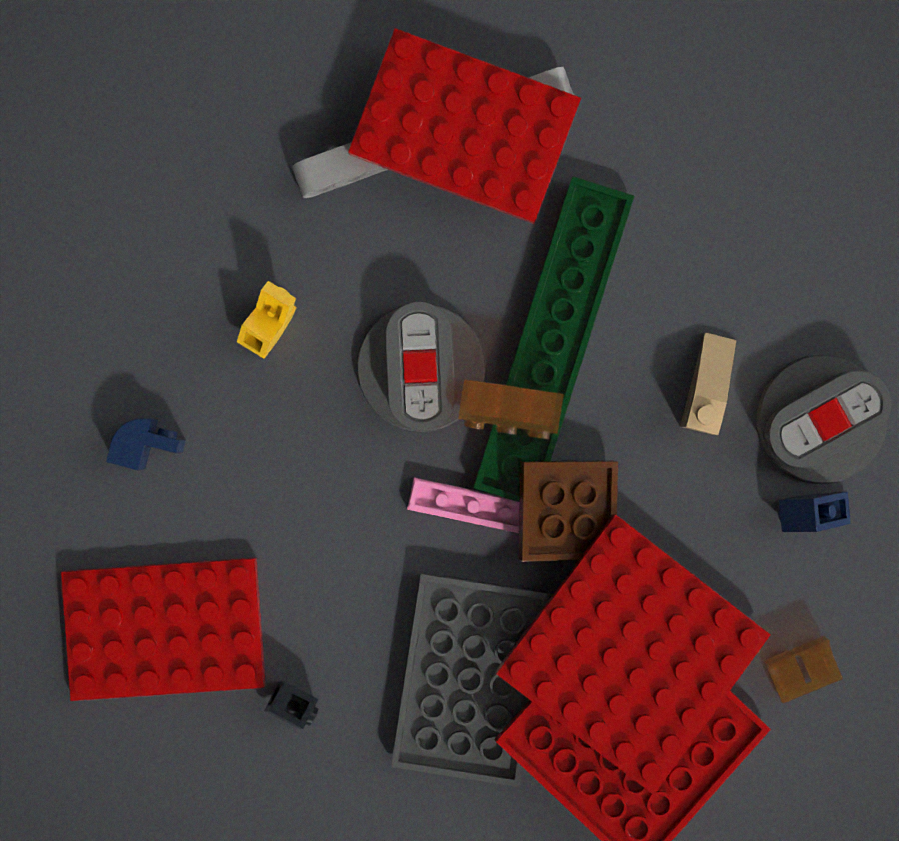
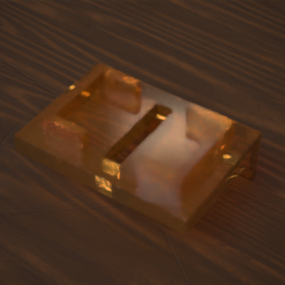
[764,636,843,704]

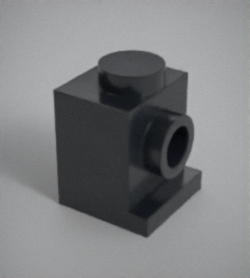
[264,681,319,729]

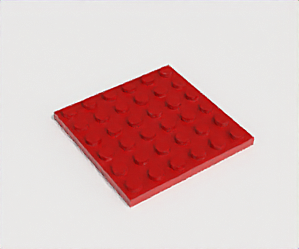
[495,514,771,795]
[494,691,771,841]

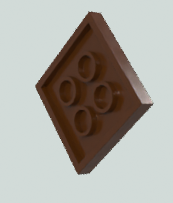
[519,460,618,562]

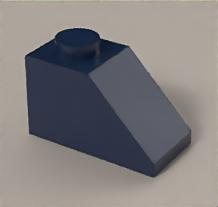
[778,491,851,532]

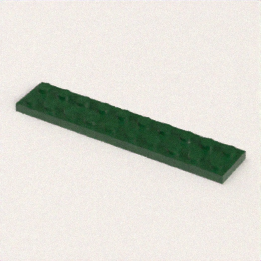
[473,176,635,502]

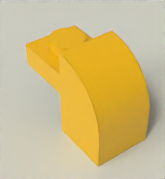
[237,281,297,359]

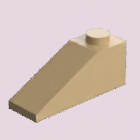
[680,333,737,435]

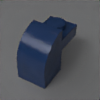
[106,418,186,470]

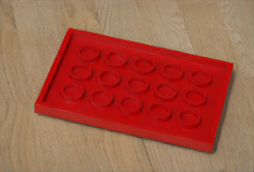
[348,28,581,224]
[61,557,266,701]

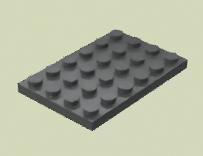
[391,573,550,787]

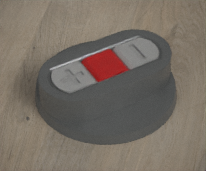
[357,302,486,432]
[757,355,892,484]

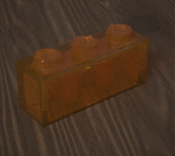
[458,379,564,439]

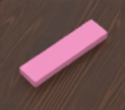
[407,477,519,533]

